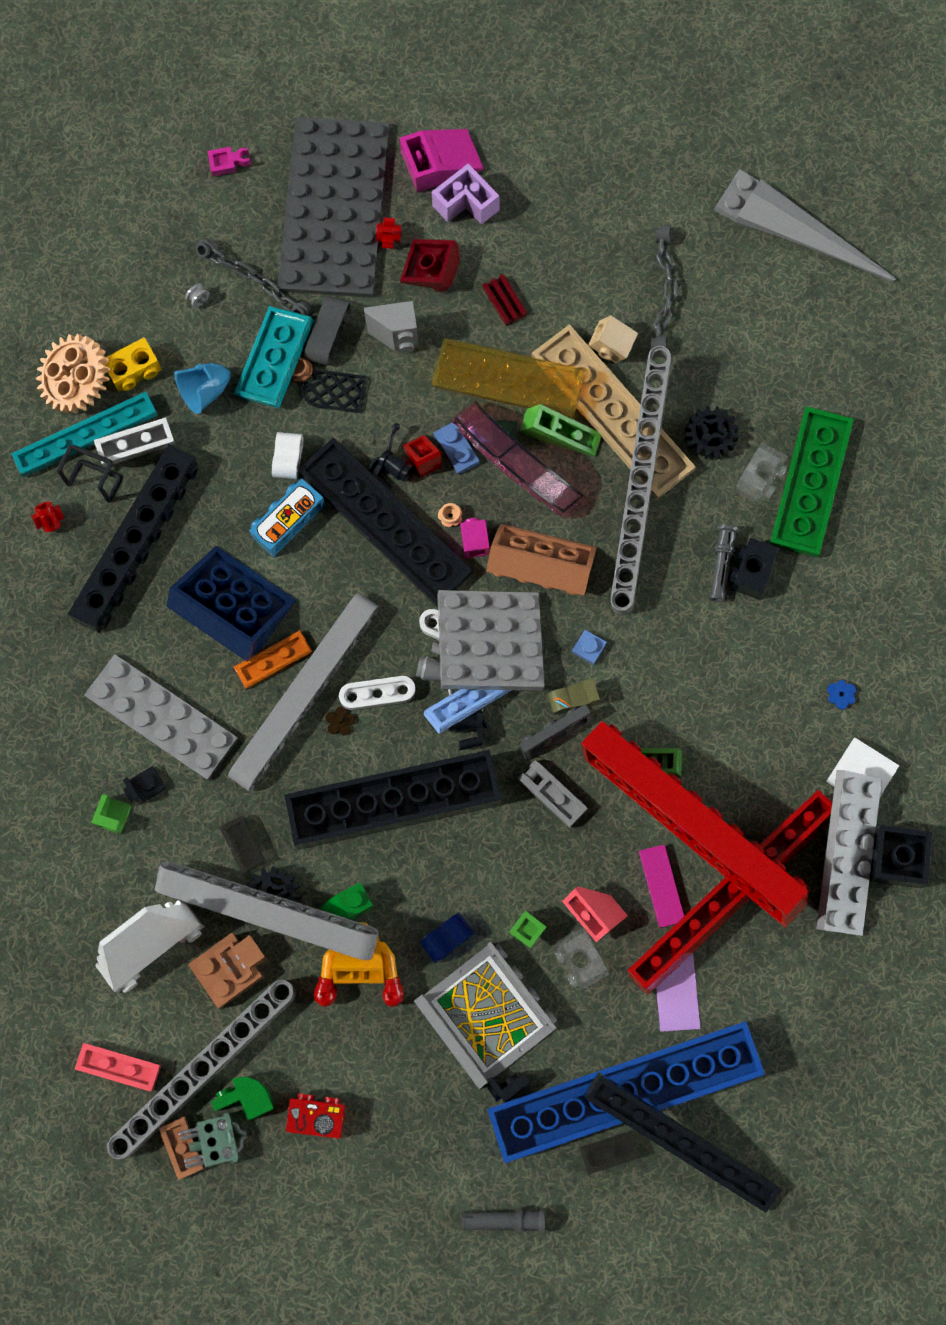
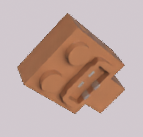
[188,933,267,1009]

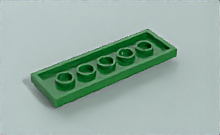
[769,406,854,558]

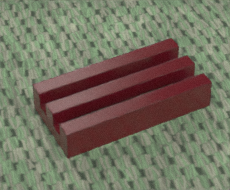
[482,274,527,326]

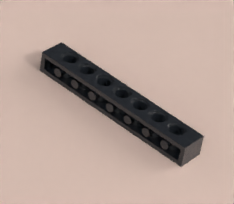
[68,444,198,633]

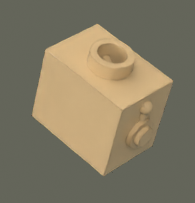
[588,315,638,363]

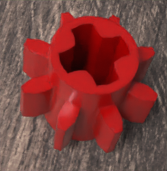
[376,217,401,249]
[31,501,64,532]

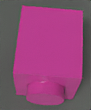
[460,518,490,558]

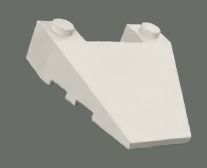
[96,900,204,993]

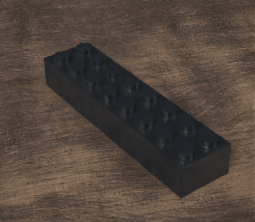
[284,749,501,850]

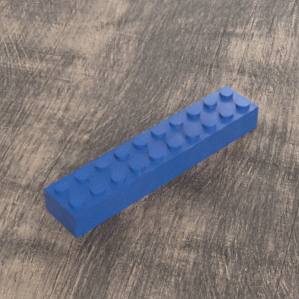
[487,1021,765,1163]

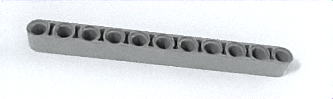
[611,346,671,615]

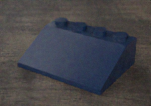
[166,546,296,662]

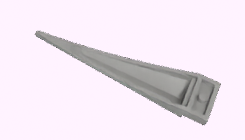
[714,169,896,282]

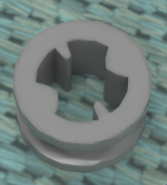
[185,283,210,308]

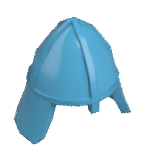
[174,363,231,414]

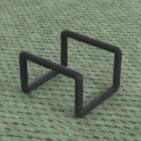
[57,445,122,502]

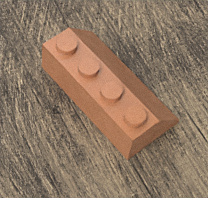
[486,524,597,595]

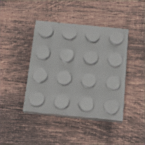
[437,590,544,691]

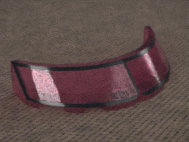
[451,401,584,518]

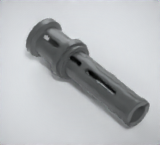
[709,524,740,602]
[462,1208,545,1234]

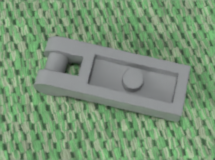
[517,760,588,828]

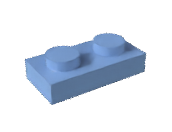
[434,421,479,475]

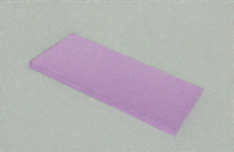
[656,953,700,1032]

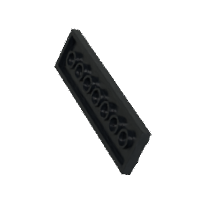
[298,437,473,607]

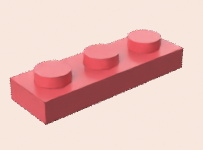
[75,1043,162,1092]

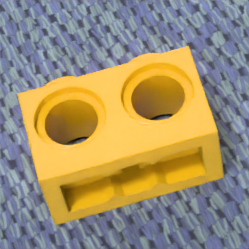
[104,337,162,392]

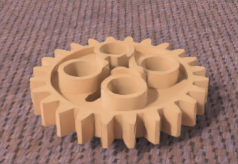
[36,334,110,414]

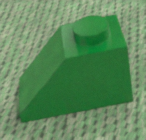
[318,882,374,920]

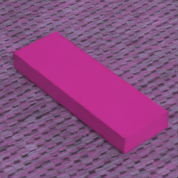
[639,845,684,928]

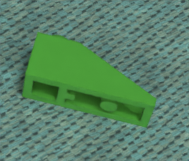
[520,404,601,456]

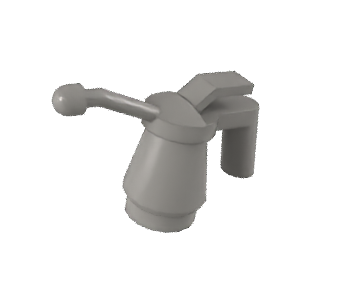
[416,642,453,696]

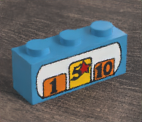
[249,479,325,557]

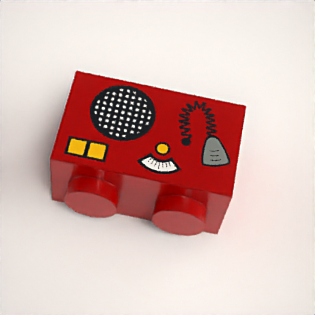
[286,1093,346,1139]

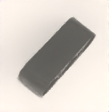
[304,296,351,366]

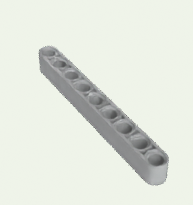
[228,593,380,791]
[155,862,379,960]
[107,980,296,1159]

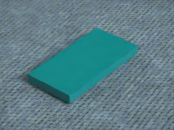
[234,306,314,409]

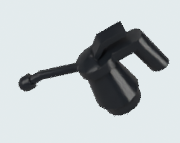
[367,423,416,491]
[448,707,490,751]

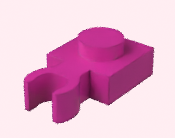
[207,147,251,177]

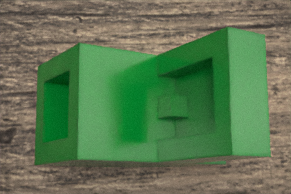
[211,1077,276,1120]

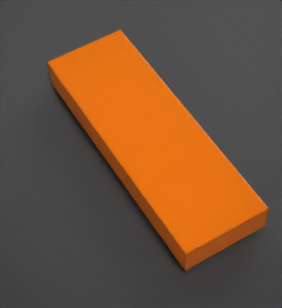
[234,630,313,690]

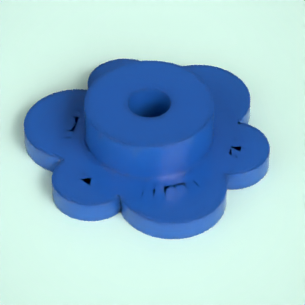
[827,680,856,710]

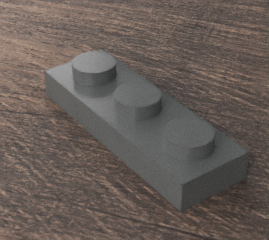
[519,704,592,761]

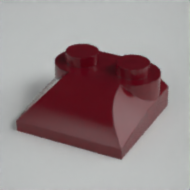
[400,239,460,292]

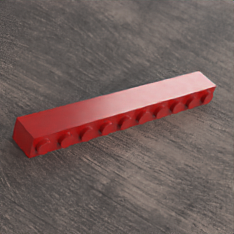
[627,790,832,996]

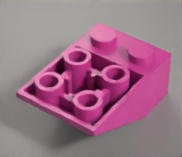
[400,129,483,193]

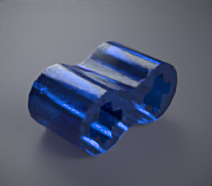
[419,912,475,964]

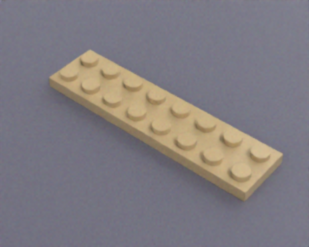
[532,324,696,499]

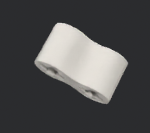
[272,432,303,480]

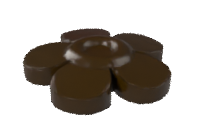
[325,707,355,736]

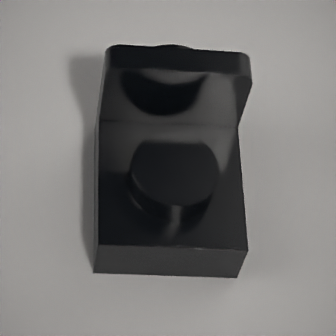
[123,766,167,805]
[487,1073,530,1103]

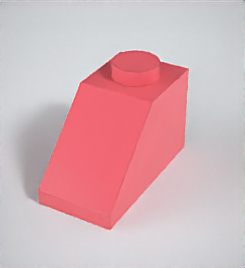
[562,886,628,942]

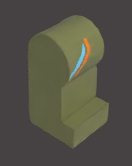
[548,678,600,715]

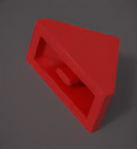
[403,435,442,478]

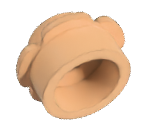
[438,503,462,527]

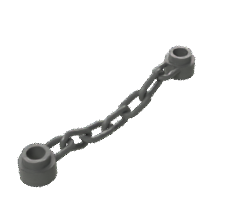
[651,225,678,349]
[196,238,313,317]

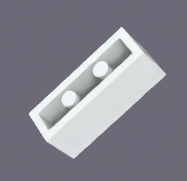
[94,418,175,467]

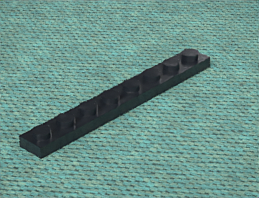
[584,1072,781,1213]

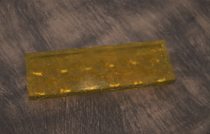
[431,338,586,419]

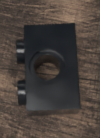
[729,538,779,600]

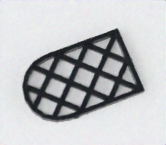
[301,370,367,413]

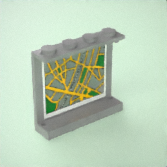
[414,941,557,1089]

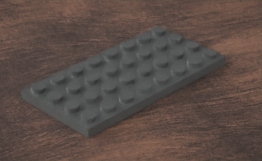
[277,117,390,298]

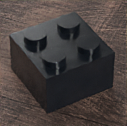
[869,825,933,889]

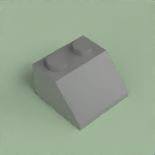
[364,301,419,353]

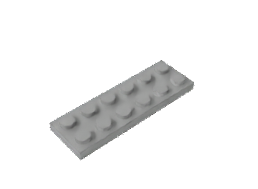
[84,654,238,781]
[816,770,882,936]

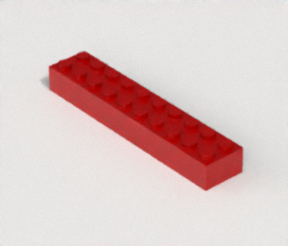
[581,721,809,928]

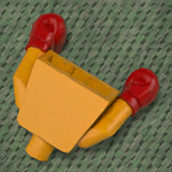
[314,922,405,1007]

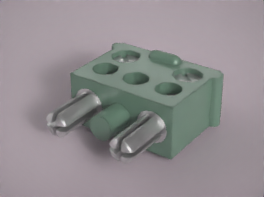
[179,1113,247,1168]

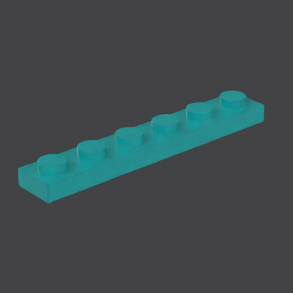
[11,392,158,478]

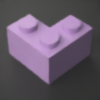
[432,164,499,225]

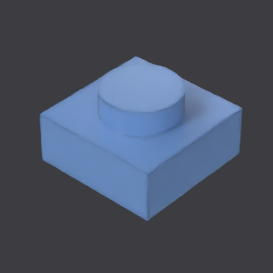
[572,630,607,665]

